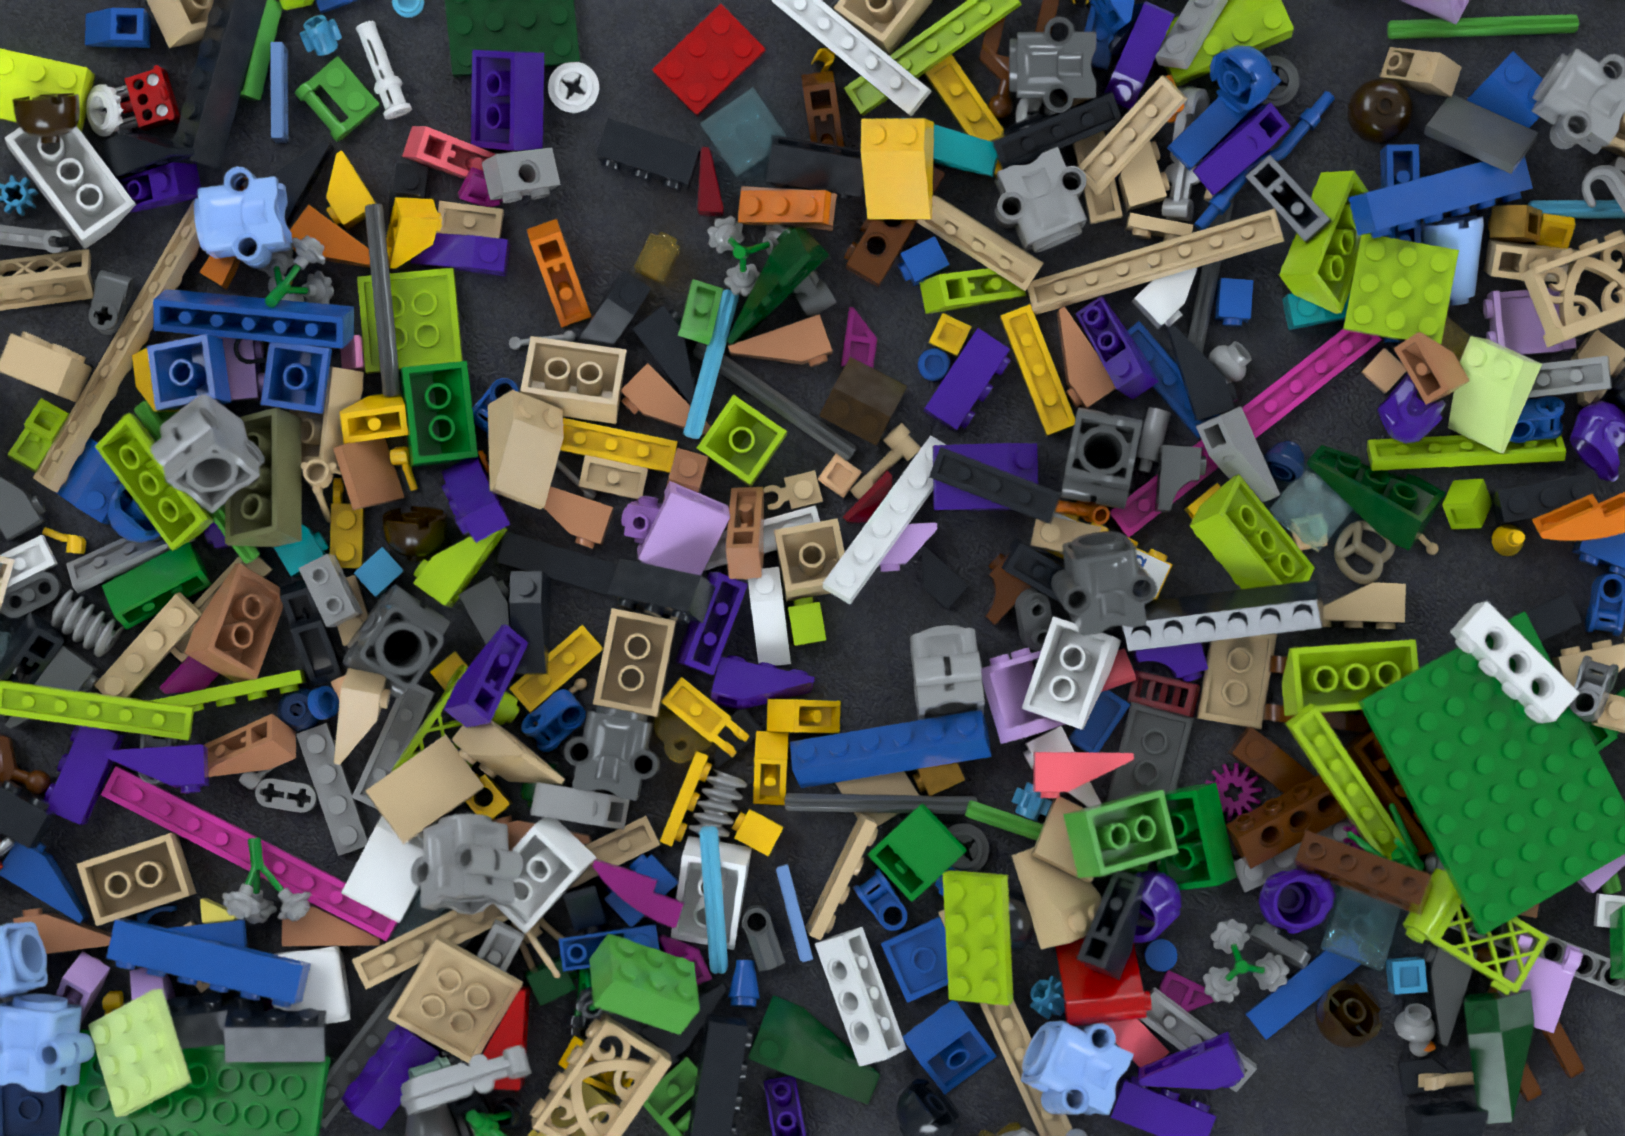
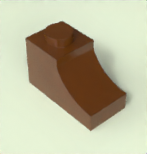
[984,553,1031,626]

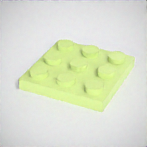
[88,989,191,1117]

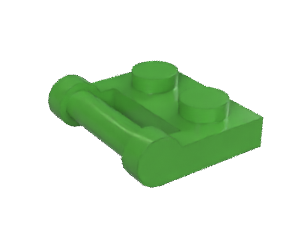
[294,56,381,142]
[643,1056,698,1136]

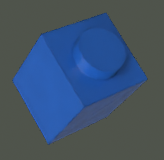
[897,236,950,286]
[1215,278,1253,327]

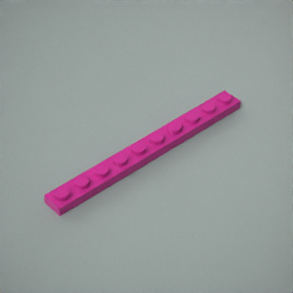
[1110,329,1382,538]
[101,766,398,941]

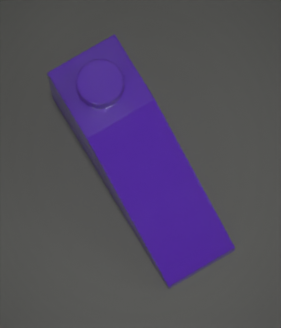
[1104,1,1175,110]
[411,233,511,276]
[444,624,528,728]
[104,744,209,793]
[1138,1032,1245,1090]

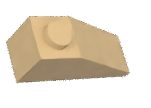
[334,668,391,765]

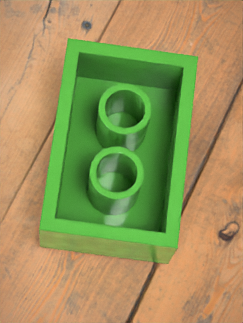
[1063,790,1178,878]
[590,933,700,1035]

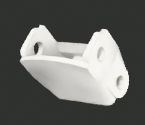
[273,946,351,1024]

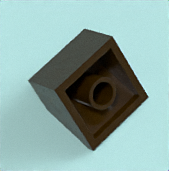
[819,357,907,445]

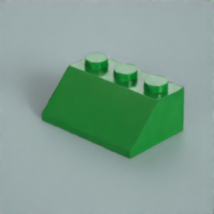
[399,361,478,467]
[1156,782,1237,890]

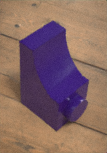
[1132,642,1208,682]

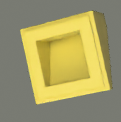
[200,898,238,924]

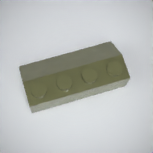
[225,407,302,547]

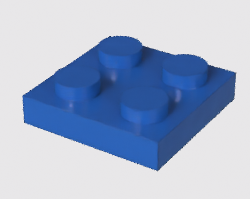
[881,916,948,1003]

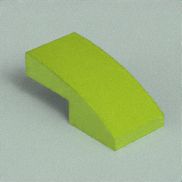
[8,398,69,473]

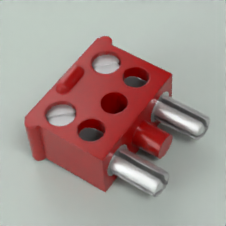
[115,65,181,131]

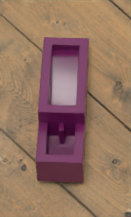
[592,859,685,929]

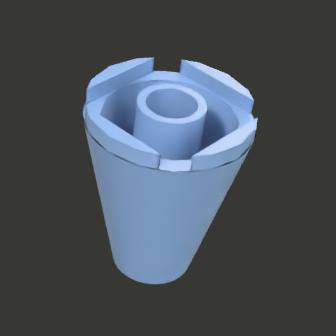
[1421,216,1484,305]

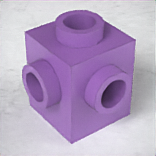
[622,496,662,544]

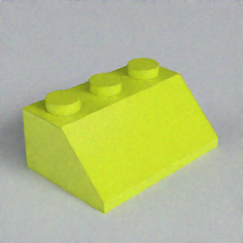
[0,48,95,132]

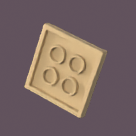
[388,934,523,1063]

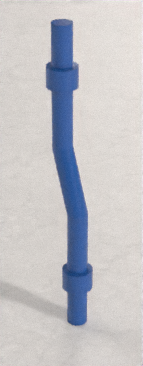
[1194,91,1335,230]

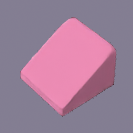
[340,335,365,371]

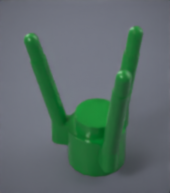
[1347,803,1424,872]

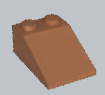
[184,563,283,682]

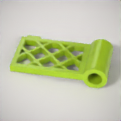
[391,665,519,772]
[1403,868,1549,996]

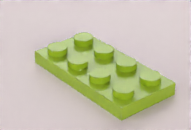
[943,870,1013,1006]

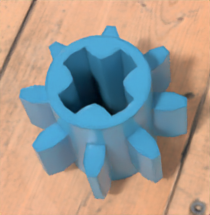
[300,15,342,56]
[0,175,38,216]
[1011,782,1053,821]
[1030,976,1065,1019]

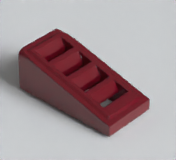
[697,147,724,217]
[1127,670,1201,718]

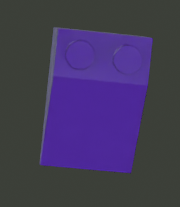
[932,443,1038,511]

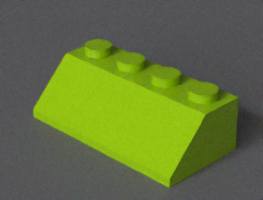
[1160,0,1294,87]
[1279,171,1371,314]
[95,413,214,551]
[1190,474,1315,589]
[1282,640,1418,716]

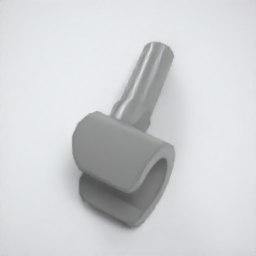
[239,768,274,790]

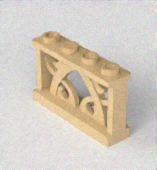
[1519,230,1625,348]
[530,1013,672,1136]

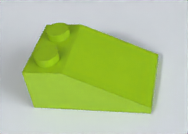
[413,527,508,608]

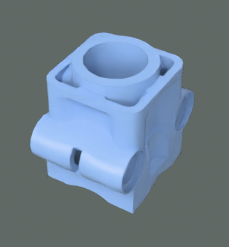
[194,167,294,269]
[0,922,48,998]
[0,994,95,1093]
[1021,1021,1134,1115]

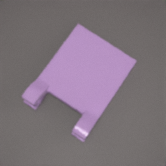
[1497,929,1583,1033]

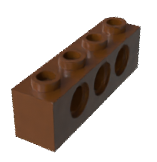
[844,167,945,288]
[1226,775,1348,869]
[1295,830,1432,915]

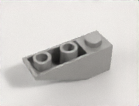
[1196,406,1280,503]
[531,782,629,829]

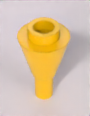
[1492,524,1525,556]

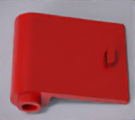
[1055,936,1152,1027]

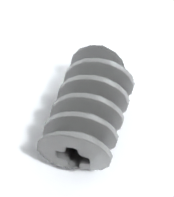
[51,589,124,657]
[688,768,747,841]

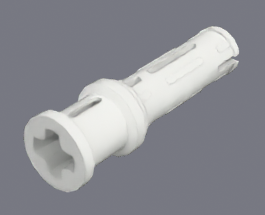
[356,21,412,119]

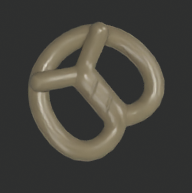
[1334,520,1396,584]

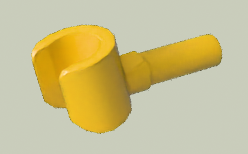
[811,48,836,72]
[390,447,418,491]
[42,527,86,554]
[102,991,124,1015]

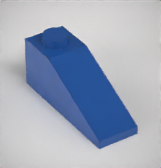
[0,842,90,923]

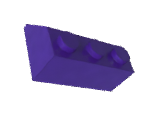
[471,50,544,151]

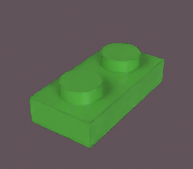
[678,279,723,345]

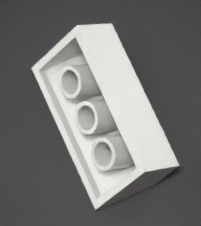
[5,126,136,249]

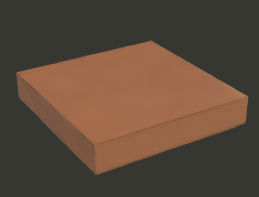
[333,438,405,510]

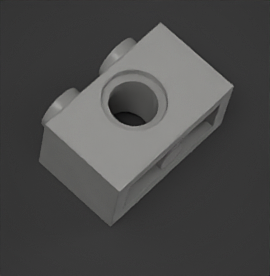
[482,147,561,203]
[299,554,363,627]

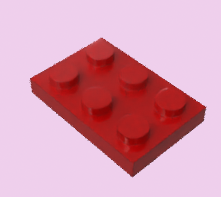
[652,4,766,117]

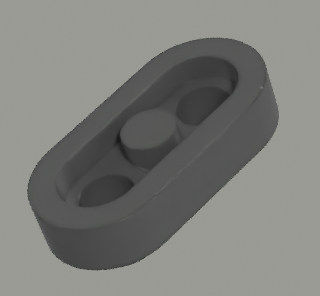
[0,572,62,618]
[1015,588,1052,651]
[1249,922,1311,969]

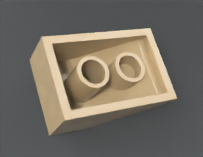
[488,390,564,509]
[452,720,565,784]
[1011,847,1102,949]

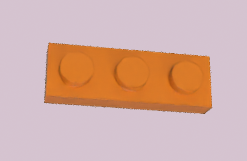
[738,190,831,225]

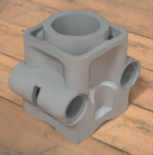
[1531,48,1625,155]
[994,147,1087,253]
[151,395,265,513]
[910,625,985,720]
[411,814,523,915]

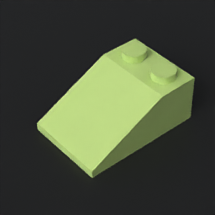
[1448,336,1542,454]

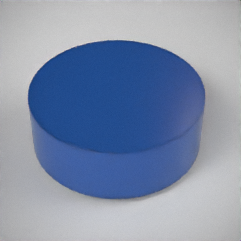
[918,348,950,381]
[307,686,340,720]
[1144,938,1177,972]

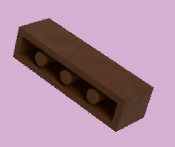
[1344,730,1434,856]

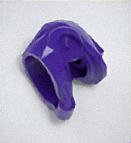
[1377,374,1446,444]
[1570,401,1625,482]
[1259,869,1336,934]
[1133,870,1181,944]

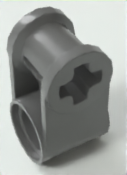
[88,270,134,335]
[1570,655,1619,722]

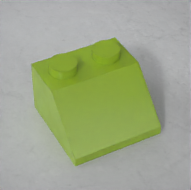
[697,395,787,487]

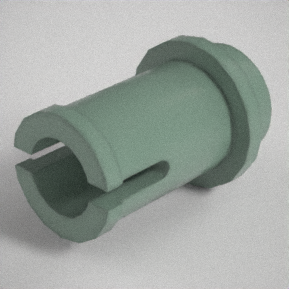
[408,1056,451,1079]

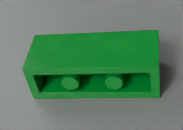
[102,542,212,630]

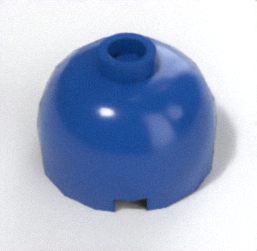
[1210,45,1273,112]
[108,483,160,542]

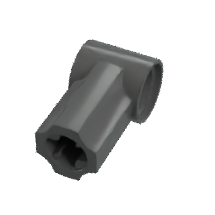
[794,271,836,318]
[742,904,786,972]

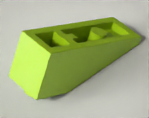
[919,268,1026,314]

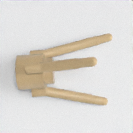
[300,459,342,523]
[510,916,565,978]

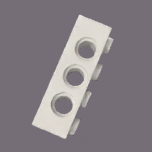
[1450,601,1579,723]
[815,927,907,1067]

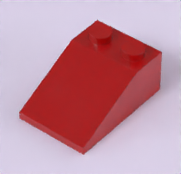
[482,986,530,1090]

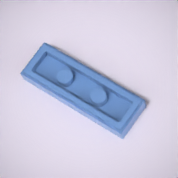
[270,42,288,143]
[776,863,813,962]

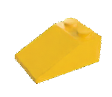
[861,118,934,220]

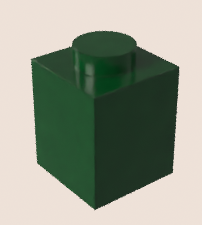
[525,955,578,1006]

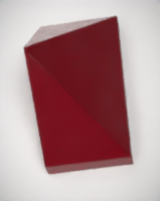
[842,471,892,523]

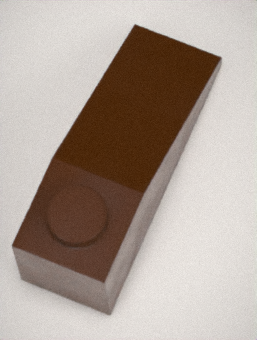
[801,70,844,147]
[1228,727,1315,794]

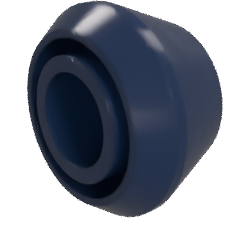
[1263,441,1304,482]
[278,688,319,732]

